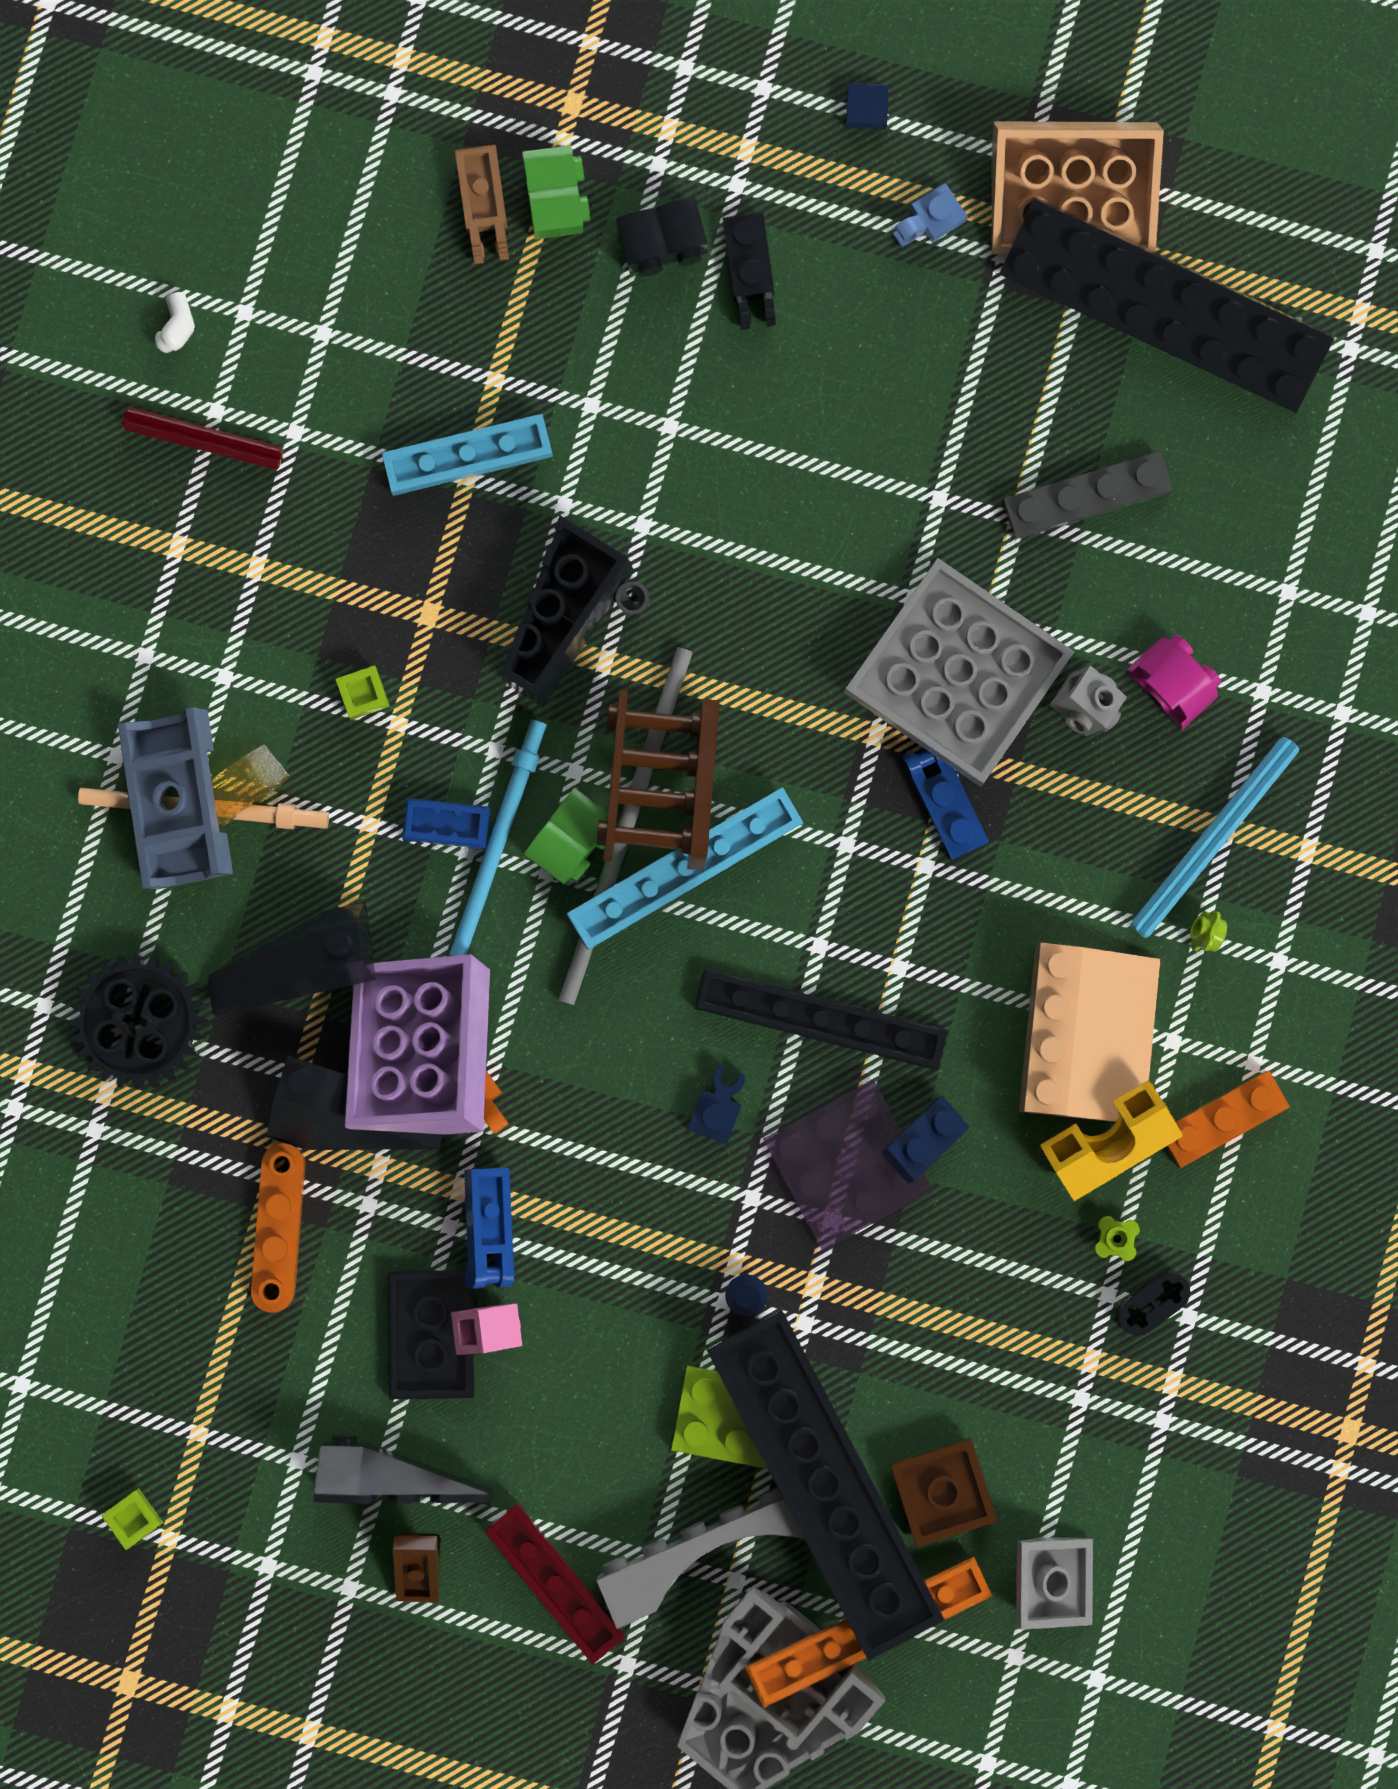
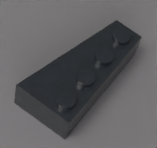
[501,515,634,707]

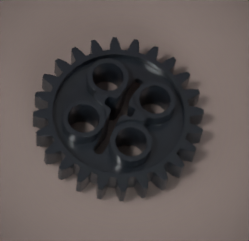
[68,953,208,1090]

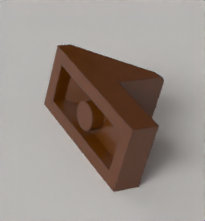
[393,1534,441,1602]

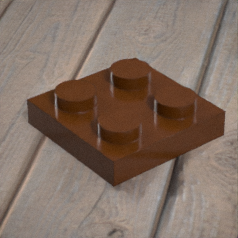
[890,1438,998,1547]

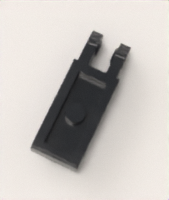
[723,212,776,330]

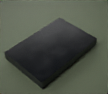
[388,1270,475,1400]

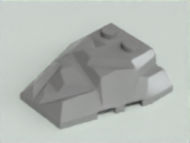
[677,1587,886,1789]

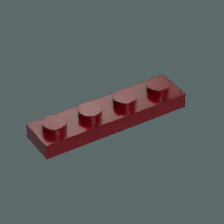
[484,1503,626,1665]

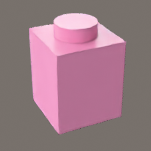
[451,1304,522,1355]

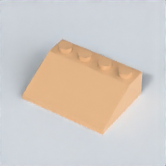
[992,121,1164,254]
[1019,943,1160,1122]

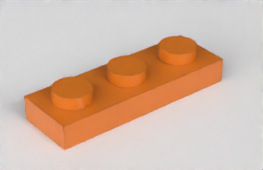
[1166,1070,1290,1168]

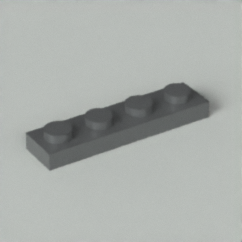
[1002,451,1173,540]

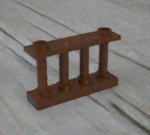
[596,690,720,871]

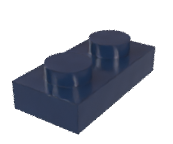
[881,1095,970,1184]

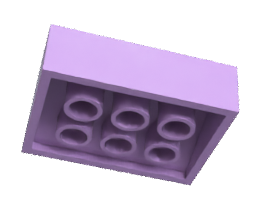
[345,954,490,1134]

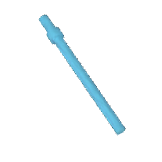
[449,719,547,956]

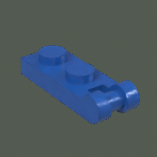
[901,749,989,861]
[464,1168,514,1289]

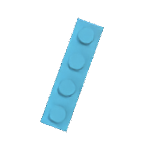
[382,414,553,496]

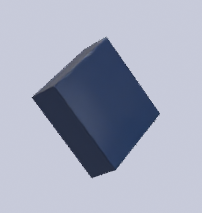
[846,83,889,129]

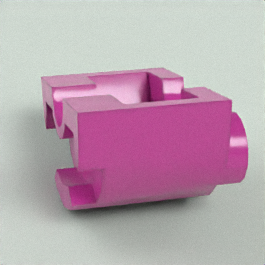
[1125,635,1222,731]

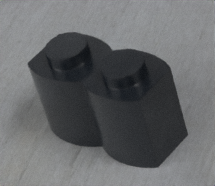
[616,197,709,277]

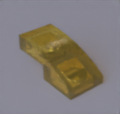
[211,745,291,827]

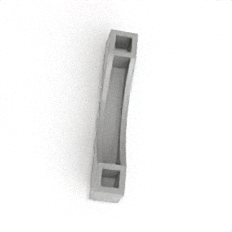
[597,1488,805,1629]

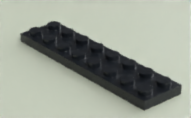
[999,197,1335,413]
[707,1310,945,1661]

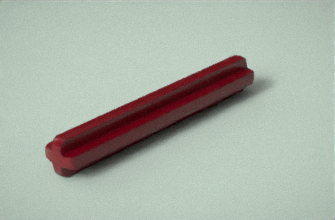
[122,407,283,470]

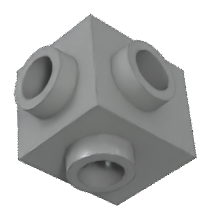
[1050,665,1127,736]

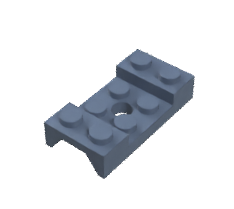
[118,707,233,890]

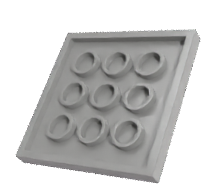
[844,558,1075,787]

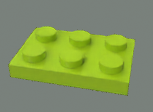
[671,1365,768,1469]

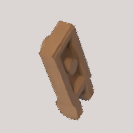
[455,144,509,264]

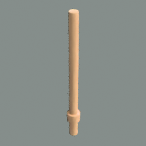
[78,788,329,830]

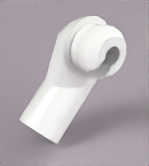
[155,292,195,353]

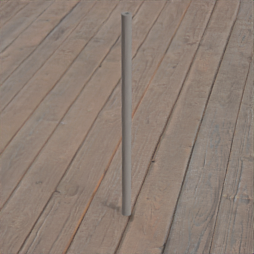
[559,647,693,1006]

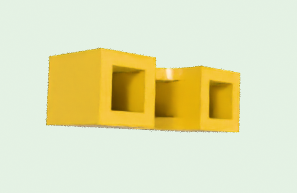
[1040,1080,1183,1201]

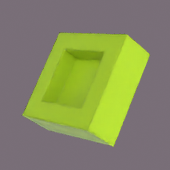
[336,665,390,720]
[101,1488,164,1550]

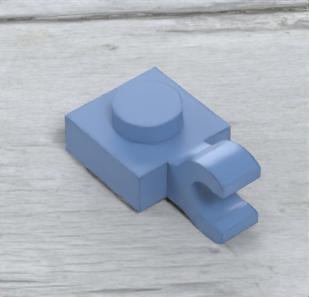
[893,183,968,248]

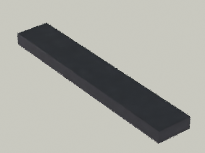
[695,968,948,1071]

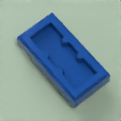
[402,798,491,850]

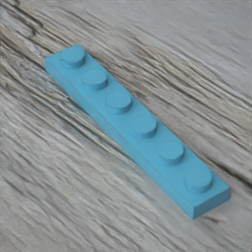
[566,787,803,950]

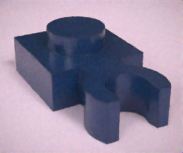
[688,1066,745,1144]

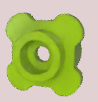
[1190,911,1227,952]
[1095,1216,1140,1261]

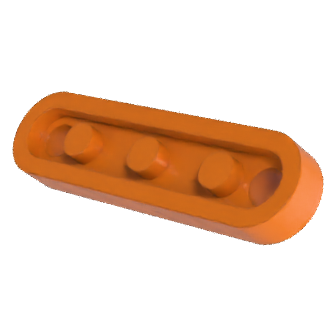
[251,1143,306,1313]

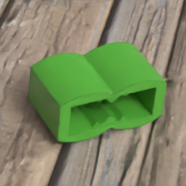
[522,145,590,240]
[524,787,607,886]

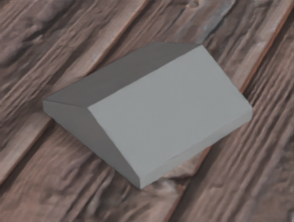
[1016,1537,1093,1630]

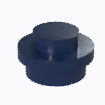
[725,1274,767,1317]

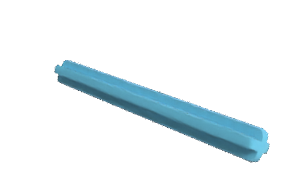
[1130,737,1299,938]

